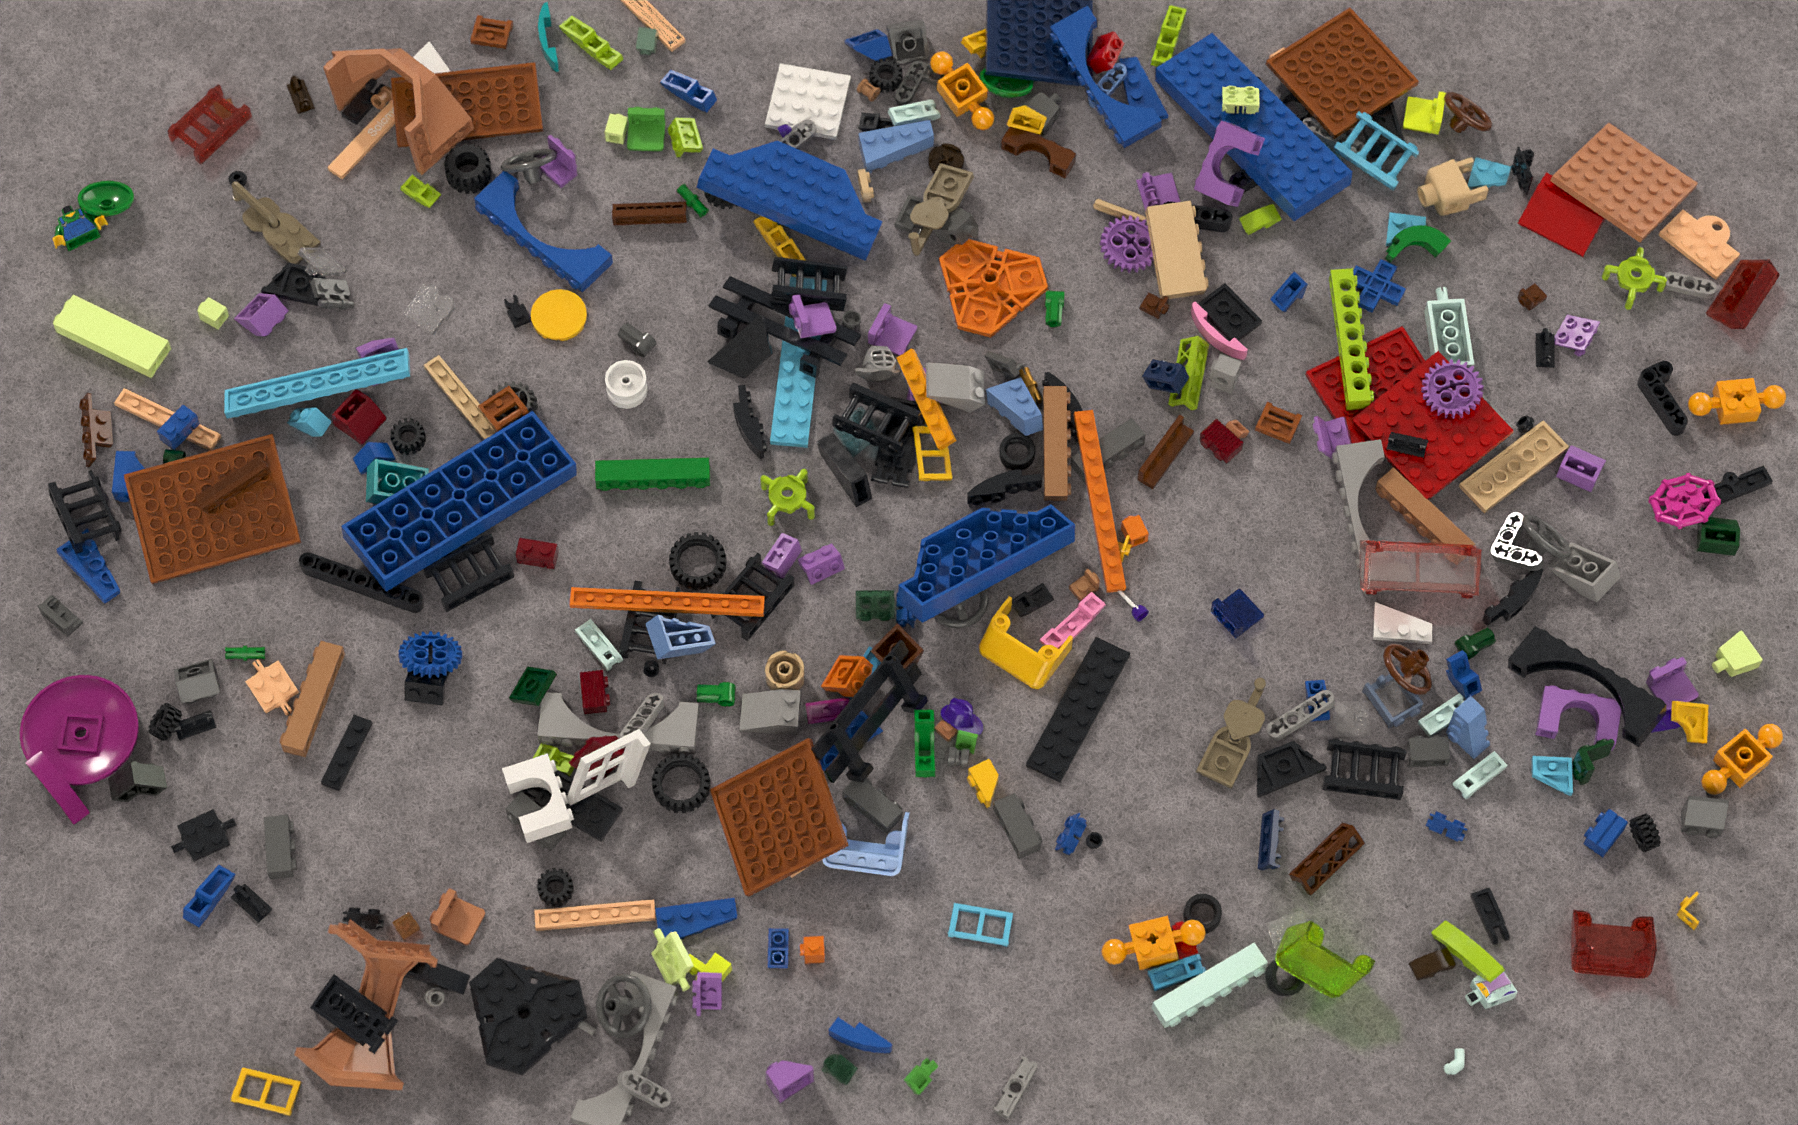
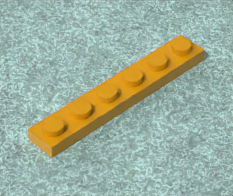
[897,348,956,450]

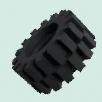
[870,58,902,93]
[390,418,426,455]
[148,703,182,741]
[1629,813,1661,852]
[537,868,574,907]

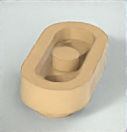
[857,169,874,203]

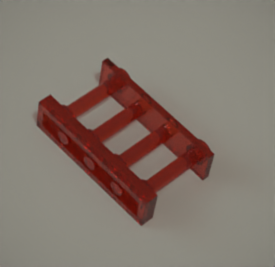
[167,84,252,164]

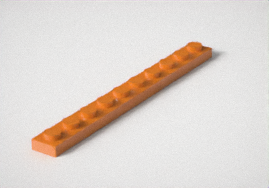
[1073,410,1126,593]
[570,587,765,617]

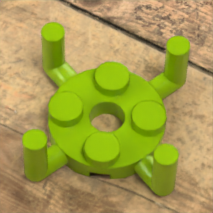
[1602,247,1667,310]
[760,469,815,526]

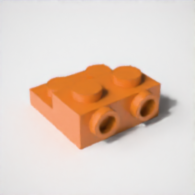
[821,655,873,697]

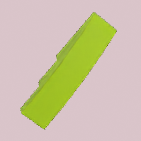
[1151,5,1187,67]
[559,16,624,70]
[1431,920,1505,983]

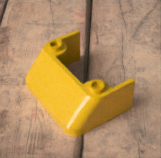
[979,596,1073,689]

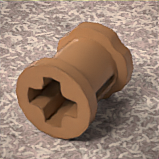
[856,78,881,102]
[371,86,393,109]

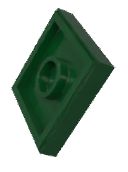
[509,666,557,706]

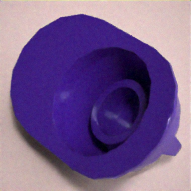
[941,698,983,735]

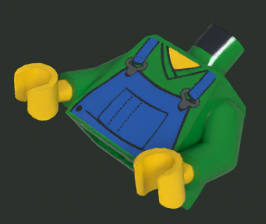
[52,206,109,252]

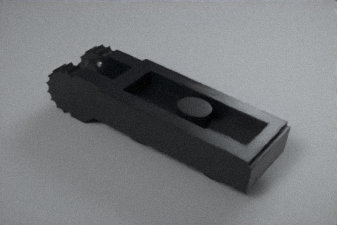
[342,78,385,125]
[1470,887,1510,945]

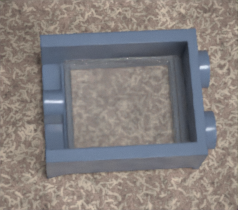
[1362,666,1423,728]

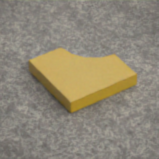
[1671,701,1709,744]

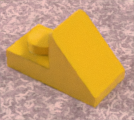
[961,29,986,58]

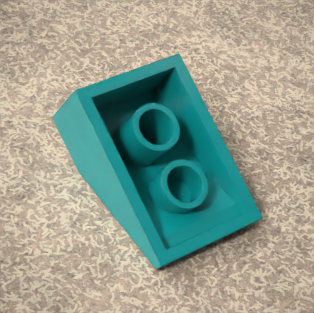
[366,459,429,504]

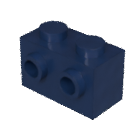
[1142,359,1189,394]

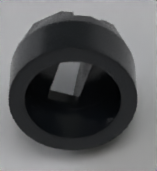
[643,660,659,677]
[1086,832,1103,849]

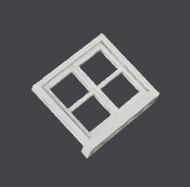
[567,729,650,805]

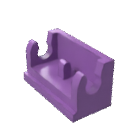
[762,533,802,578]

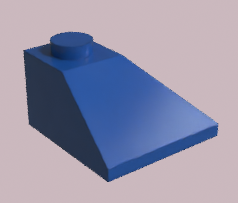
[844,29,892,62]

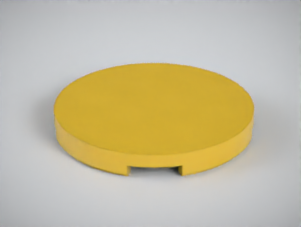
[531,289,587,341]

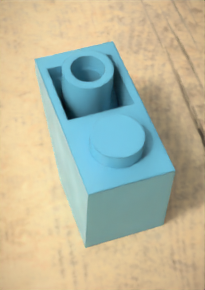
[287,407,332,437]

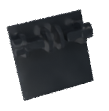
[1511,147,1534,196]

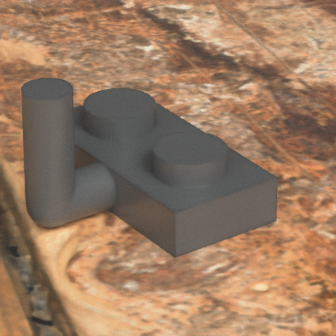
[984,351,1025,381]

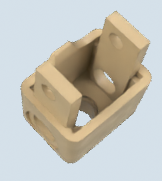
[1417,157,1488,216]

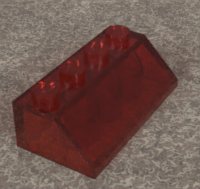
[1706,260,1780,329]

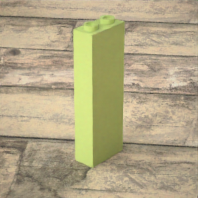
[53,295,171,378]

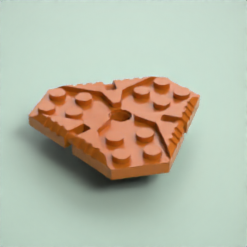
[939,239,1048,338]

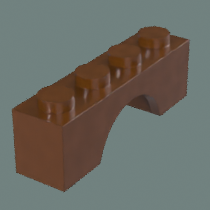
[1001,127,1076,179]

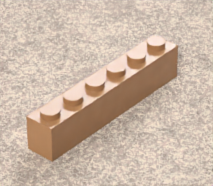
[1043,386,1071,501]
[1375,467,1475,565]
[280,641,345,758]

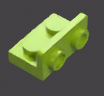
[668,117,703,157]

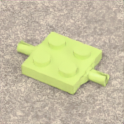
[651,928,694,991]

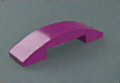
[25,751,90,825]

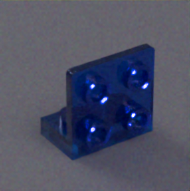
[1210,589,1264,639]

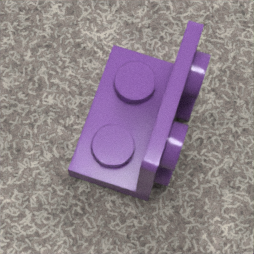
[540,135,577,188]
[868,303,917,356]
[1313,416,1352,459]

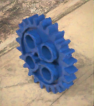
[399,631,462,678]

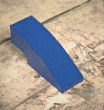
[660,70,717,113]
[183,865,235,927]
[829,1017,892,1053]

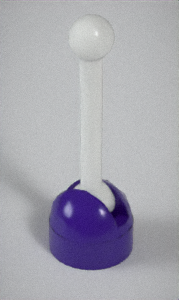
[777,109,819,138]
[1118,591,1149,622]

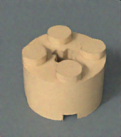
[765,651,804,690]

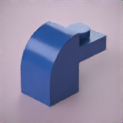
[1446,650,1482,699]

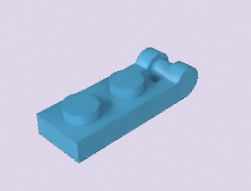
[1147,954,1206,991]

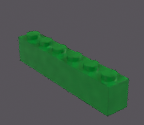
[595,458,710,491]

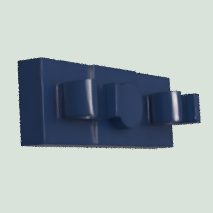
[1257,809,1284,871]

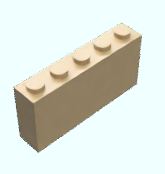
[1145,201,1209,299]

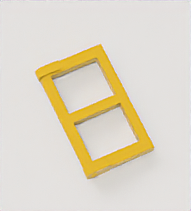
[912,426,952,481]
[231,1067,301,1116]

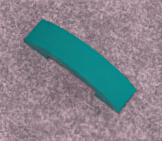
[538,2,559,72]

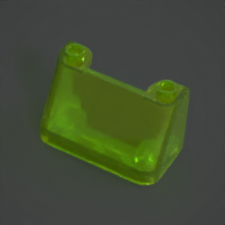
[1275,921,1375,998]

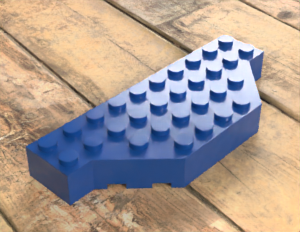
[696,141,883,261]
[898,504,1075,623]

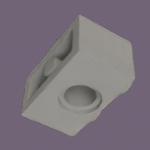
[1209,354,1241,394]

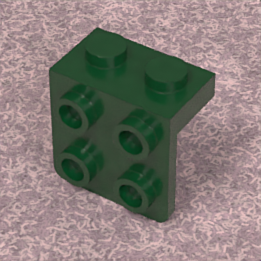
[1572,739,1615,785]

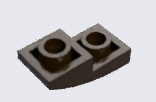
[1409,948,1456,980]

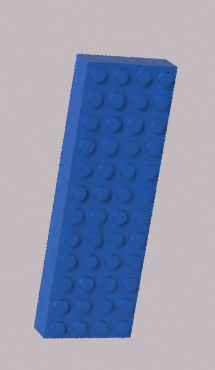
[1155,33,1352,221]
[341,411,577,591]

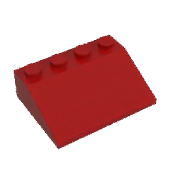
[1518,172,1606,257]

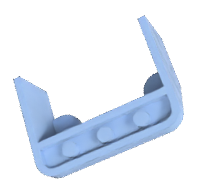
[822,802,909,876]

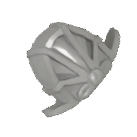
[855,346,902,382]

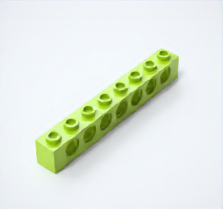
[1329,268,1374,410]

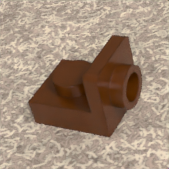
[1517,283,1547,311]
[1139,292,1170,319]

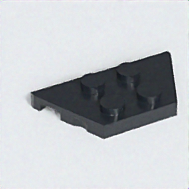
[261,263,326,306]
[707,314,773,378]
[1257,741,1327,798]

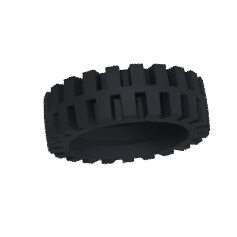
[669,532,726,590]
[652,753,710,813]

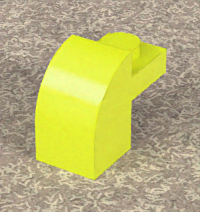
[688,953,732,982]

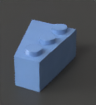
[986,377,1043,436]
[645,615,716,659]
[1446,696,1490,759]

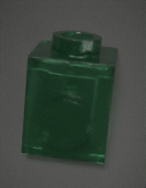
[821,1054,858,1085]

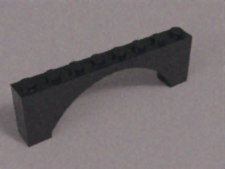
[1508,626,1666,747]

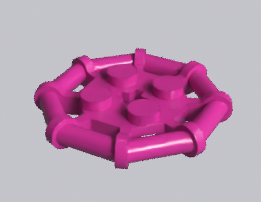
[1648,473,1721,529]

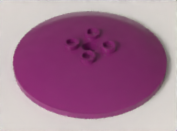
[20,675,139,786]

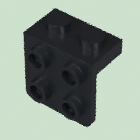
[404,662,450,706]

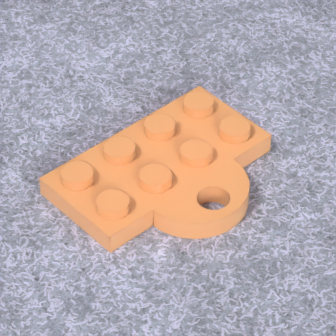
[1659,210,1740,280]

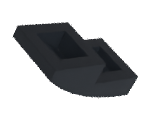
[858,113,894,132]
[1012,583,1054,617]

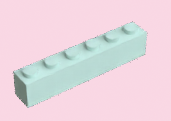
[1152,943,1268,1028]

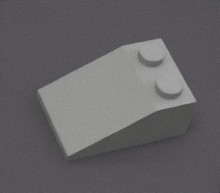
[926,362,985,413]
[1548,542,1621,602]
[739,689,801,735]

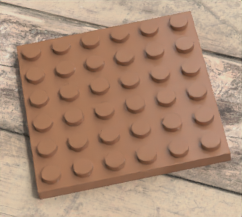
[1550,123,1698,243]

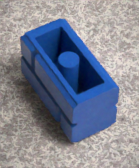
[157,405,200,450]
[1584,809,1628,857]

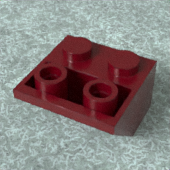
[332,389,387,446]
[569,735,625,780]

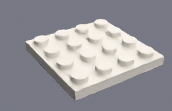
[765,64,851,140]

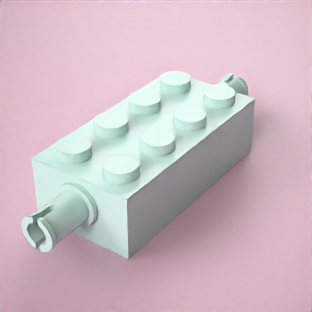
[1424,287,1474,368]

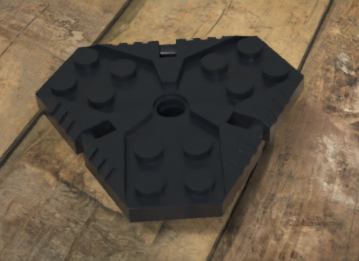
[469,958,587,1075]

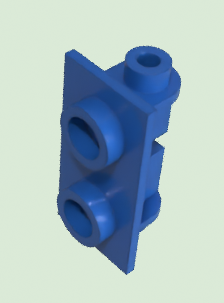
[896,591,917,628]
[1426,811,1467,842]
[1055,813,1087,855]

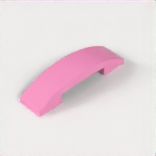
[1191,302,1248,360]
[1039,592,1106,649]

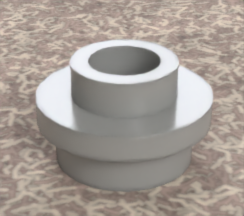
[425,987,445,1007]

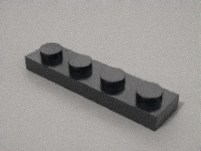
[321,715,373,791]

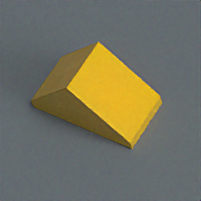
[1007,106,1047,135]

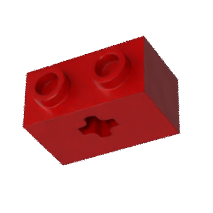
[1086,31,1125,74]

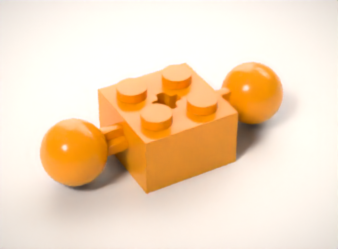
[930,51,994,130]
[1688,378,1786,425]
[1701,724,1783,795]
[1102,916,1205,970]

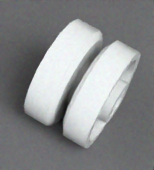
[605,360,648,409]

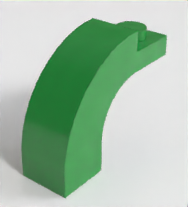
[1384,225,1451,263]
[914,710,935,778]

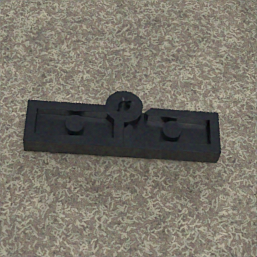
[1703,465,1773,510]

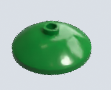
[979,68,1033,98]
[78,181,134,217]

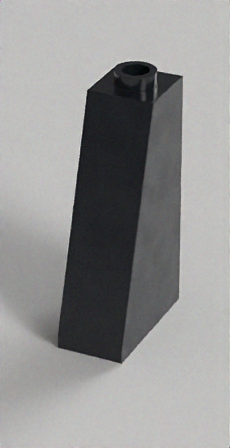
[817,433,872,507]

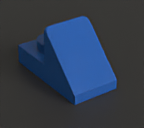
[1270,272,1308,312]

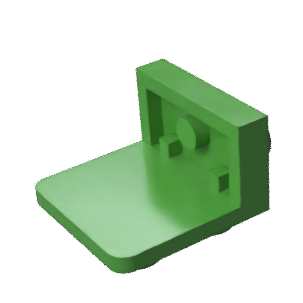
[627,107,666,151]

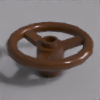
[1444,92,1493,133]
[1383,644,1432,695]

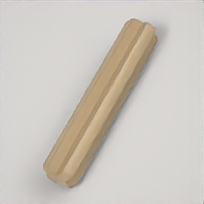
[1093,199,1146,222]

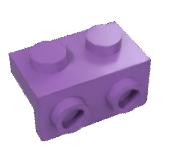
[797,543,845,585]
[692,972,722,1016]

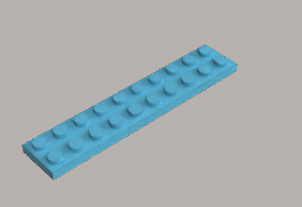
[770,277,827,448]
[224,348,410,419]

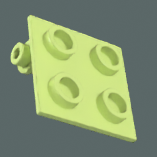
[1222,86,1260,114]

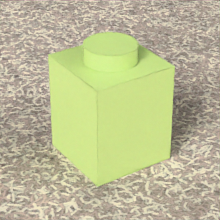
[605,114,628,144]
[197,297,229,330]

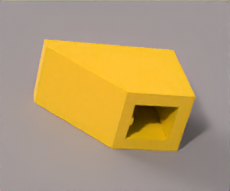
[967,759,999,808]

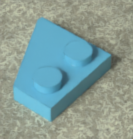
[1468,157,1511,190]
[1386,212,1426,246]
[1531,756,1573,796]

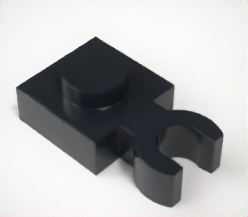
[504,295,531,328]

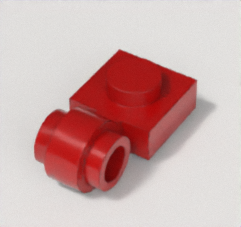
[1171,921,1199,960]

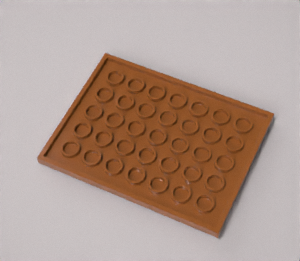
[124,434,301,584]

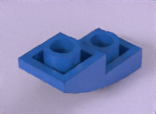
[1305,680,1330,722]
[768,928,789,968]

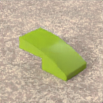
[400,174,441,208]
[1239,204,1282,235]
[532,743,574,777]

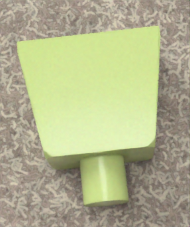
[1712,630,1763,677]

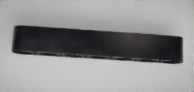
[299,552,424,613]

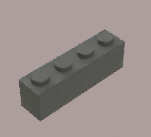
[1071,418,1146,482]

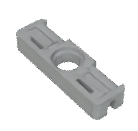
[993,1057,1037,1119]

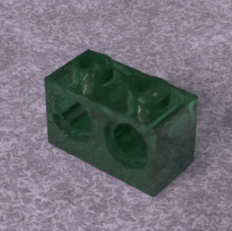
[856,590,895,621]

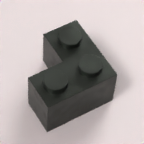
[108,761,167,802]

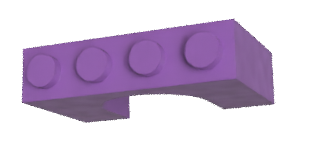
[1194,121,1265,207]
[1535,685,1621,751]

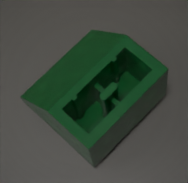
[1697,517,1740,556]

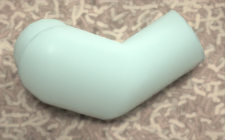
[1444,1048,1465,1075]

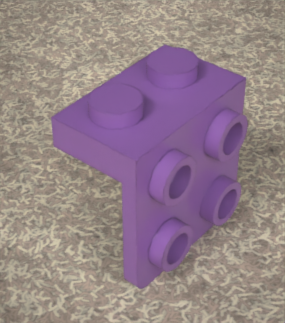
[789,295,836,338]
[1646,657,1699,710]

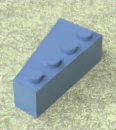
[859,120,934,173]

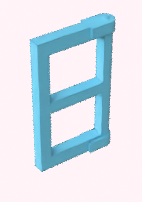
[948,903,1013,947]

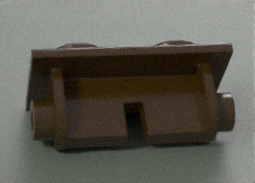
[286,76,315,114]

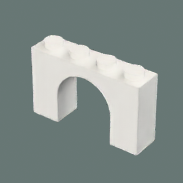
[502,754,574,843]

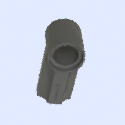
[618,323,657,357]

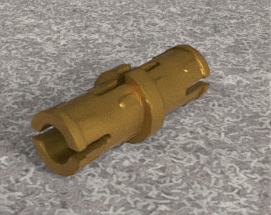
[1019,367,1043,405]

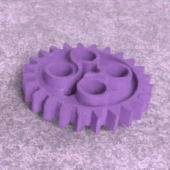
[1100,215,1154,273]
[1421,359,1484,419]

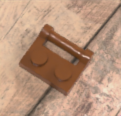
[470,15,513,49]
[478,386,529,432]
[1255,402,1303,444]

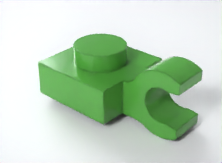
[904,1058,938,1095]

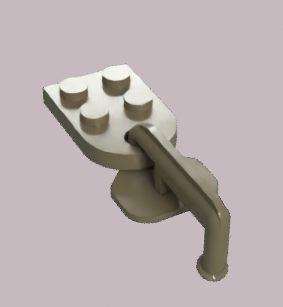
[908,163,974,256]
[232,181,321,264]
[1196,678,1266,789]

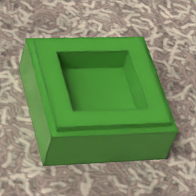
[955,730,978,754]

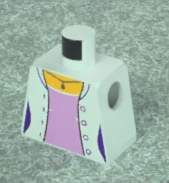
[1465,972,1518,1009]

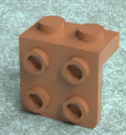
[430,888,485,945]

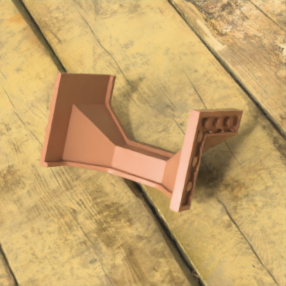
[323,48,474,175]
[295,919,438,1090]

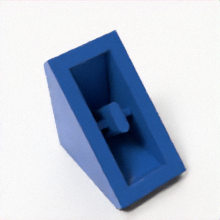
[353,442,395,475]

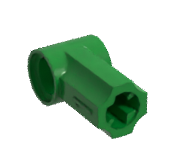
[1045,290,1065,328]
[697,682,736,707]

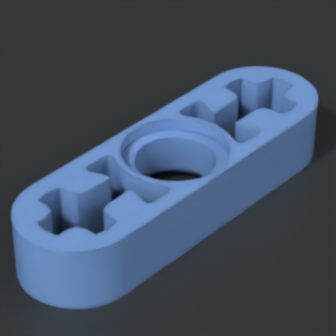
[1088,63,1127,108]

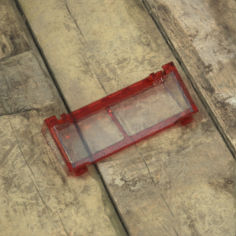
[1360,540,1482,599]

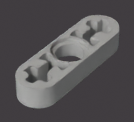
[780,120,817,149]
[1664,272,1717,299]
[617,1070,671,1108]

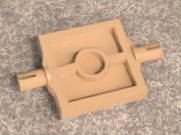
[245,659,299,715]

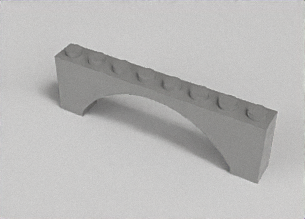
[1332,439,1412,594]
[537,692,699,755]
[571,971,679,1125]

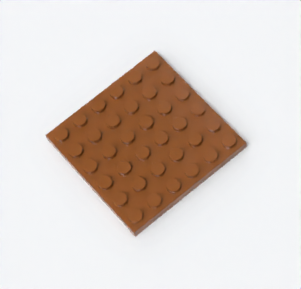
[1266,7,1419,139]
[710,738,849,897]

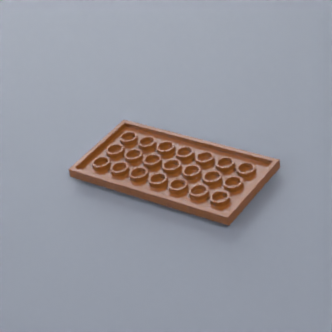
[391,62,543,148]

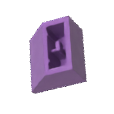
[1556,445,1606,492]

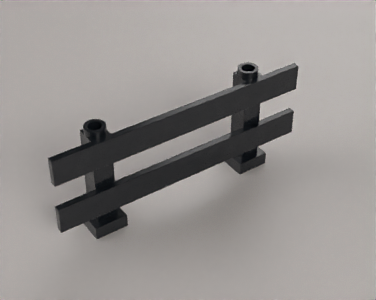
[708,276,861,378]
[811,640,929,783]

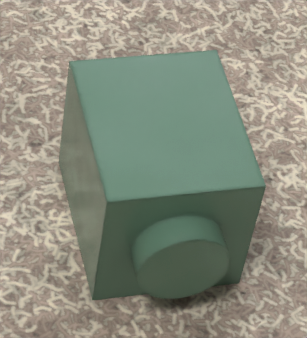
[636,27,659,56]

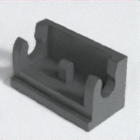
[38,595,83,637]

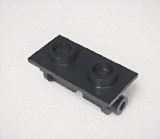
[1535,328,1555,368]
[1387,432,1428,458]
[175,710,217,741]
[230,884,273,923]
[342,907,386,930]

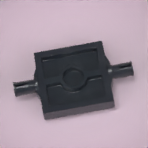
[171,809,237,862]

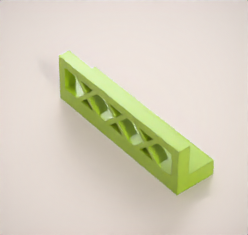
[1168,336,1209,410]

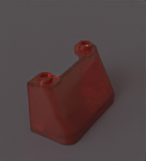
[1571,910,1657,979]

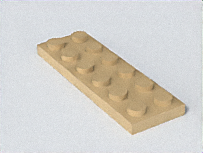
[1459,420,1569,513]

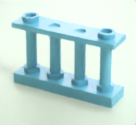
[1333,111,1419,191]

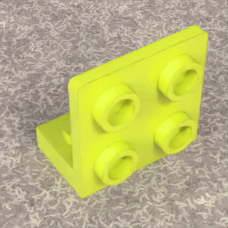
[1403,91,1446,135]

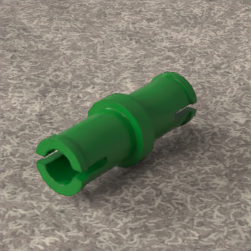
[676,184,709,218]
[225,646,265,661]

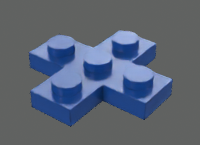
[1353,259,1406,313]

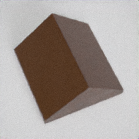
[870,623,924,671]

